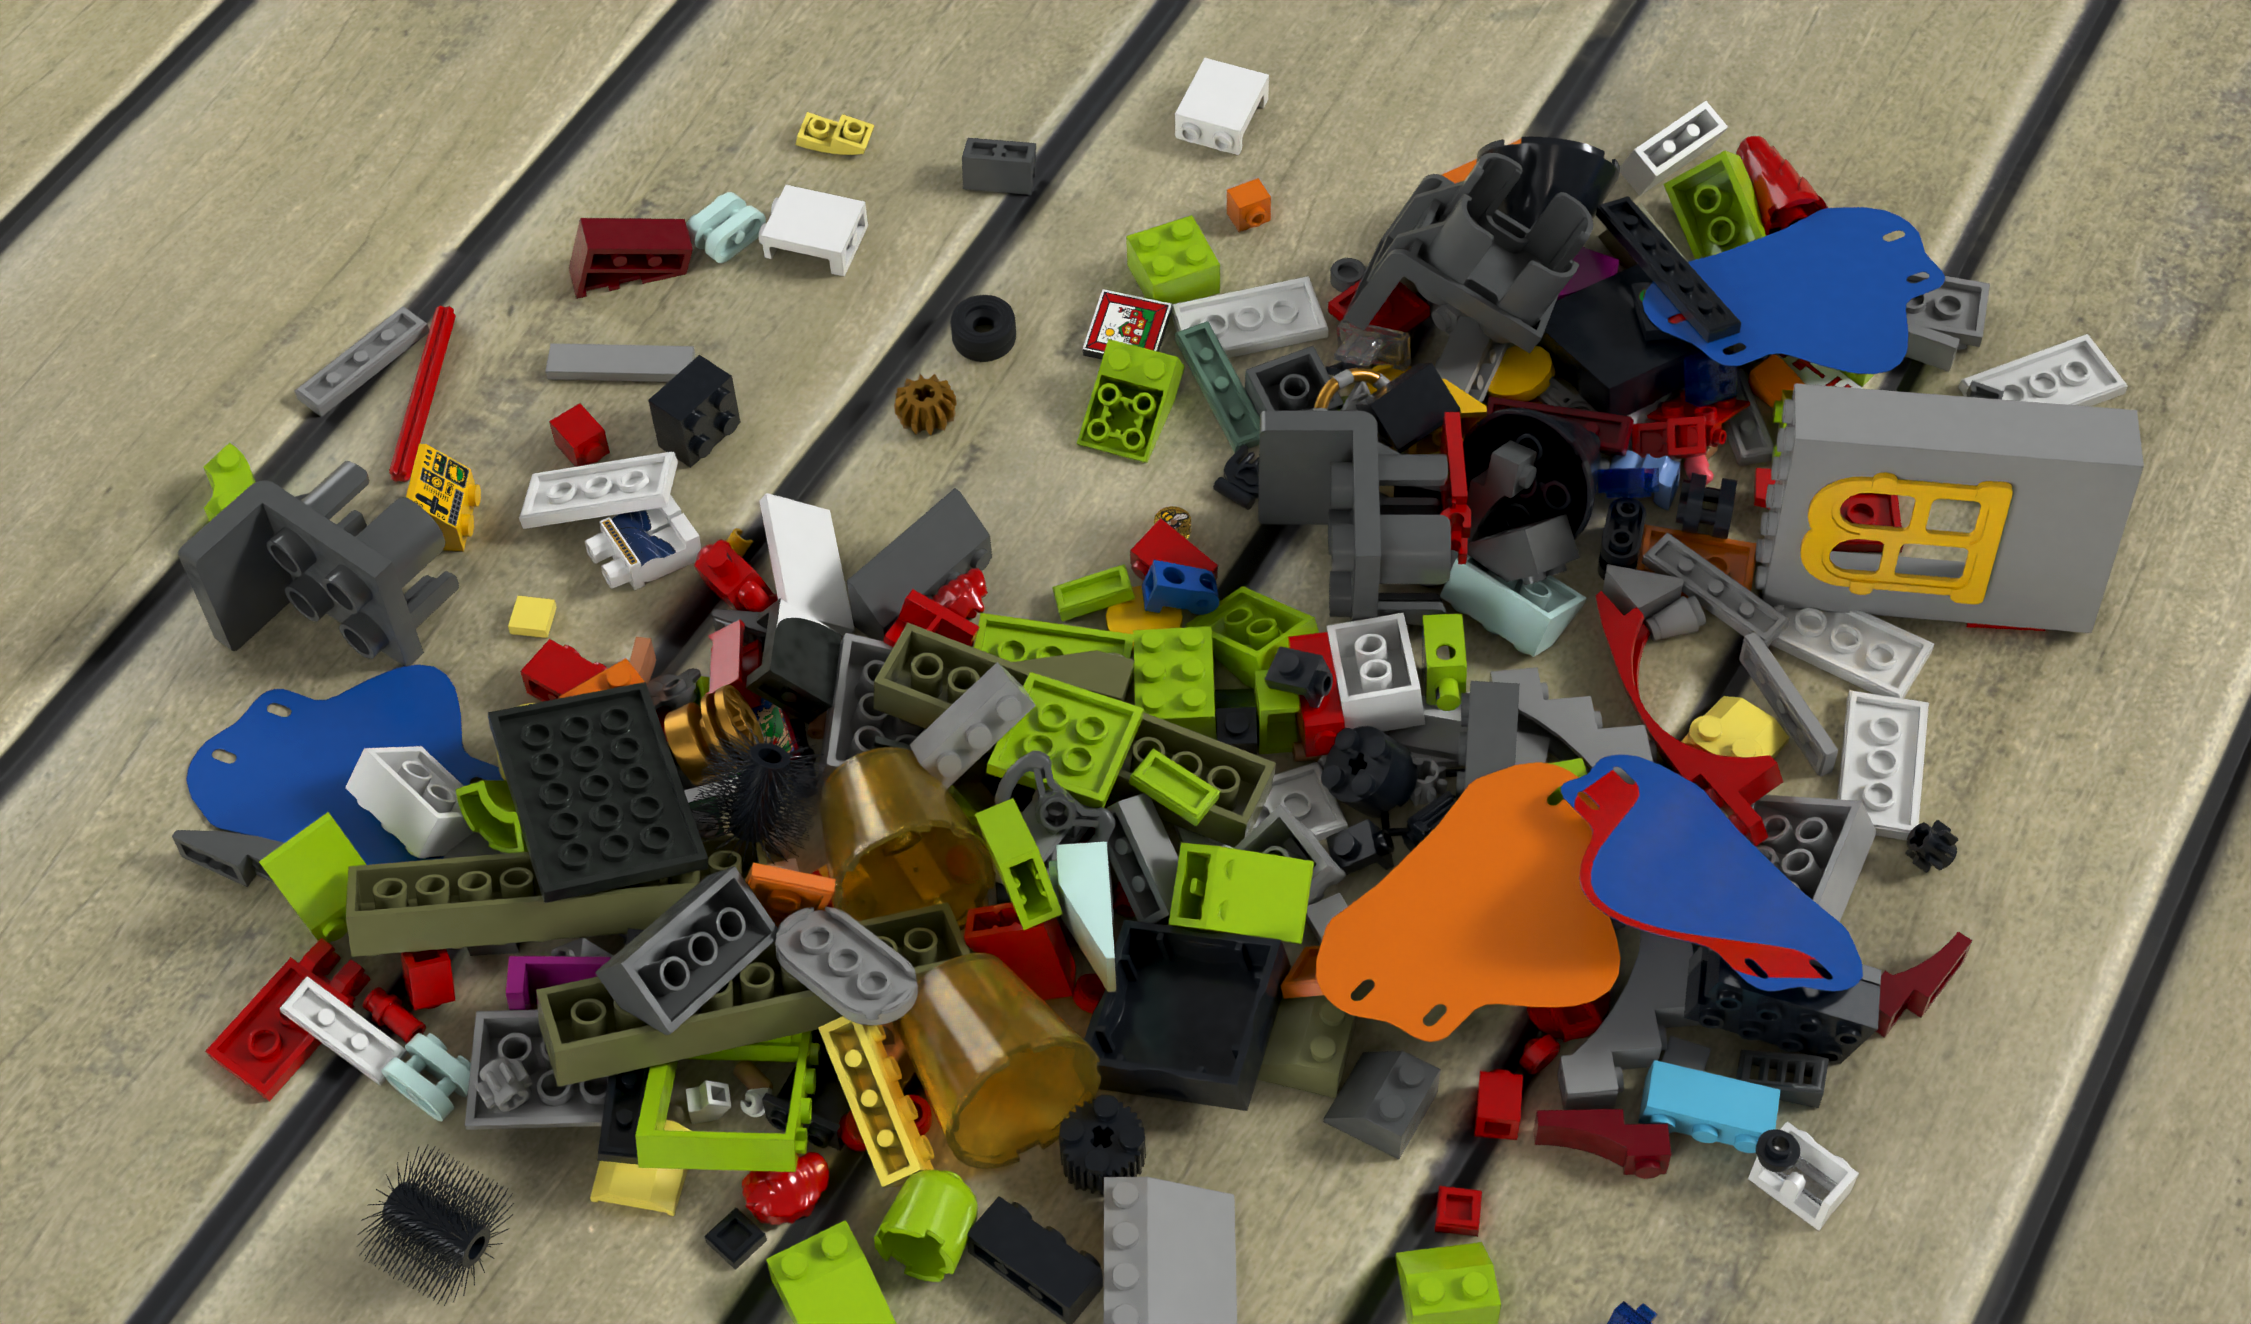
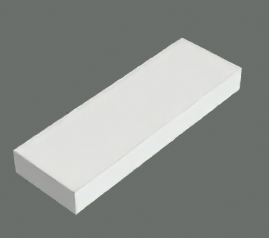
[280,976,407,1086]

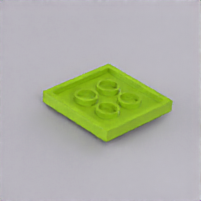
[987,672,1144,808]

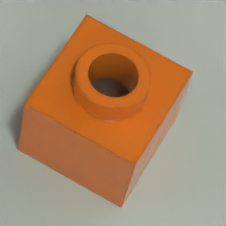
[1227,178,1271,232]

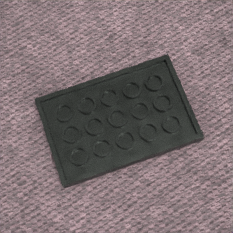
[488,682,708,903]

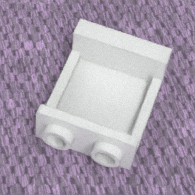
[1175,58,1269,155]
[759,185,868,277]

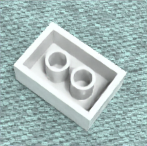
[1326,612,1425,732]

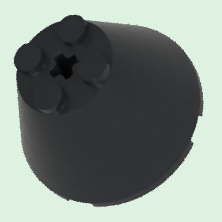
[1476,136,1620,229]
[1463,408,1601,540]

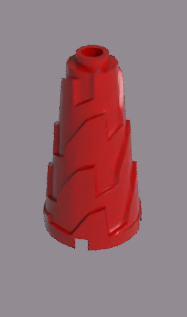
[1736,136,1828,236]

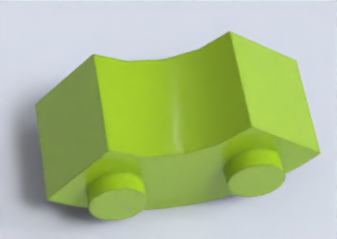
[203,442,256,522]
[455,780,528,853]

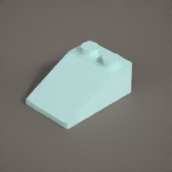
[1049,842,1116,992]

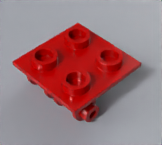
[1647,389,1750,447]

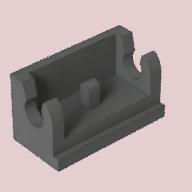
[962,138,1036,195]

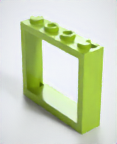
[635,1031,821,1172]

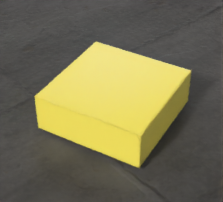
[508,596,557,638]

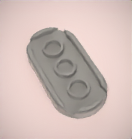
[775,907,918,1025]

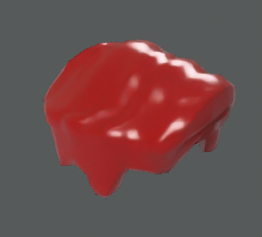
[932,568,988,619]
[742,1152,829,1225]

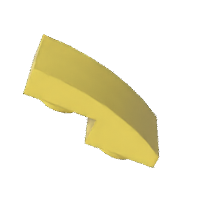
[795,112,874,155]

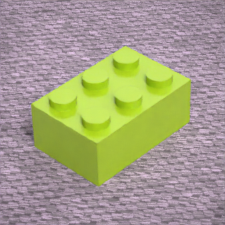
[1133,626,1217,740]

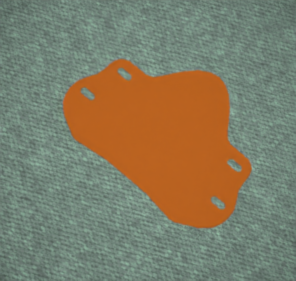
[1316,762,1621,1042]

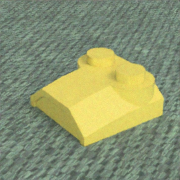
[1681,696,1790,759]
[590,1120,692,1216]

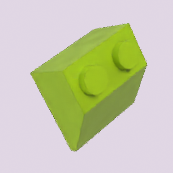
[1395,1242,1501,1324]

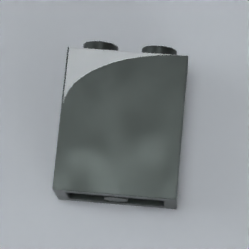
[745,598,841,724]

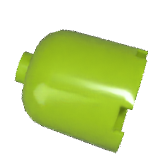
[874,1169,978,1282]

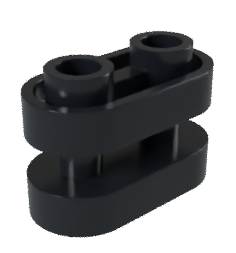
[1675,473,1737,539]
[1597,497,1646,580]

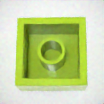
[1126,215,1220,304]

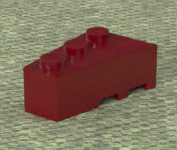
[569,218,693,299]

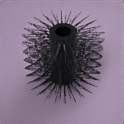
[692,722,829,865]
[357,1144,514,1306]

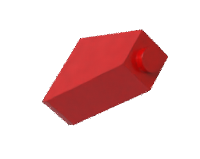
[1288,632,1345,757]
[964,902,1076,1002]

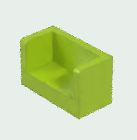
[1255,670,1299,754]

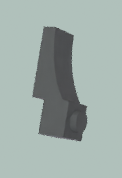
[1467,440,1537,543]

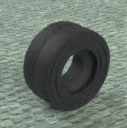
[950,295,1016,362]

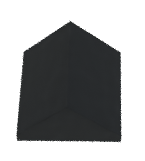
[1356,363,1461,454]

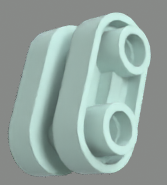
[686,192,766,263]
[381,1033,471,1122]

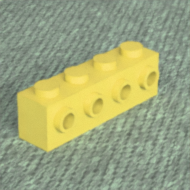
[818,1016,934,1187]

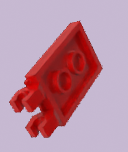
[1439,412,1471,564]
[205,938,371,1102]

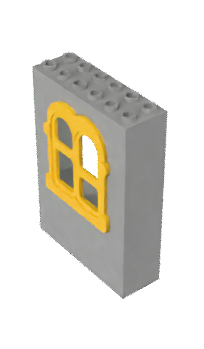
[1755,383,2144,633]

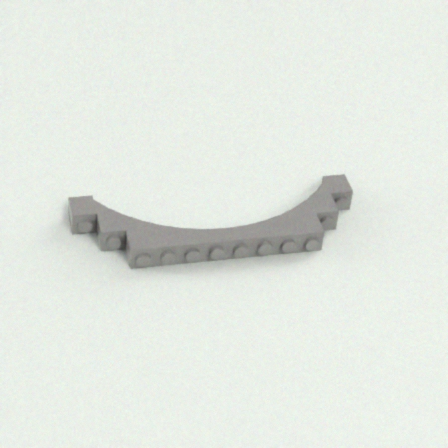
[1489,667,1700,1110]

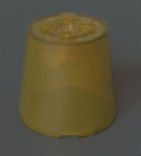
[819,747,996,931]
[896,953,1101,1169]

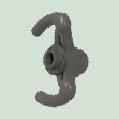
[994,750,1115,843]

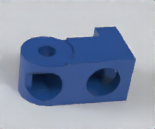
[1142,560,1219,615]

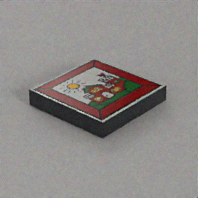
[1083,289,1172,359]

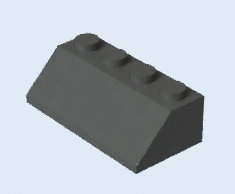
[847,488,992,641]
[595,866,778,1035]

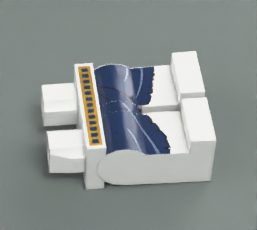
[585,495,701,590]

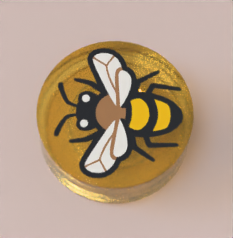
[1154,506,1192,539]

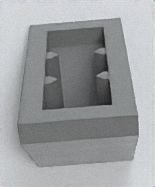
[1603,564,1684,625]

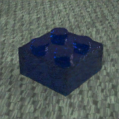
[1684,348,1737,407]
[1598,468,1659,498]

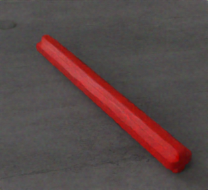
[389,305,456,482]

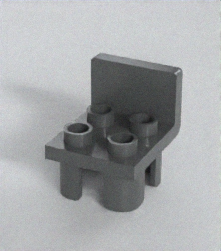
[1343,153,1594,353]
[1258,411,1451,625]
[178,461,459,666]

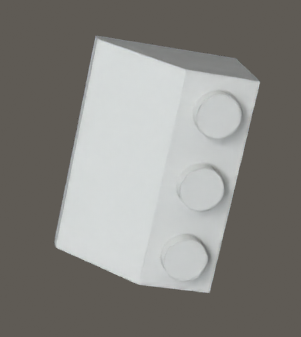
[345,746,474,859]

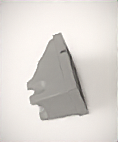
[1234,805,1345,906]

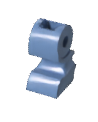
[1604,450,1681,511]

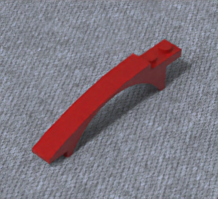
[1595,591,1783,847]

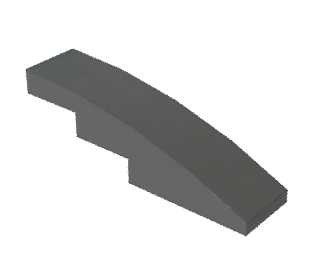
[172,830,284,887]

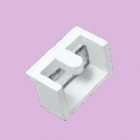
[1748,1122,1859,1231]

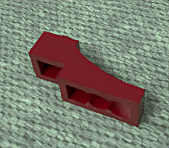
[1876,932,1973,1038]
[1533,1109,1671,1179]

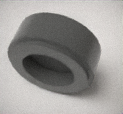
[1330,258,1366,292]

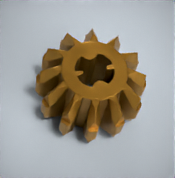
[894,373,957,436]

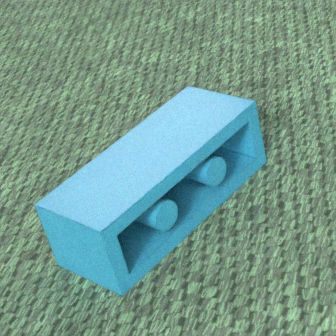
[1638,1060,1780,1153]

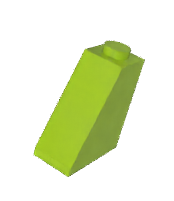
[975,798,1063,930]

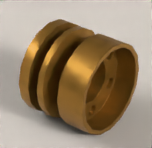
[664,685,764,787]

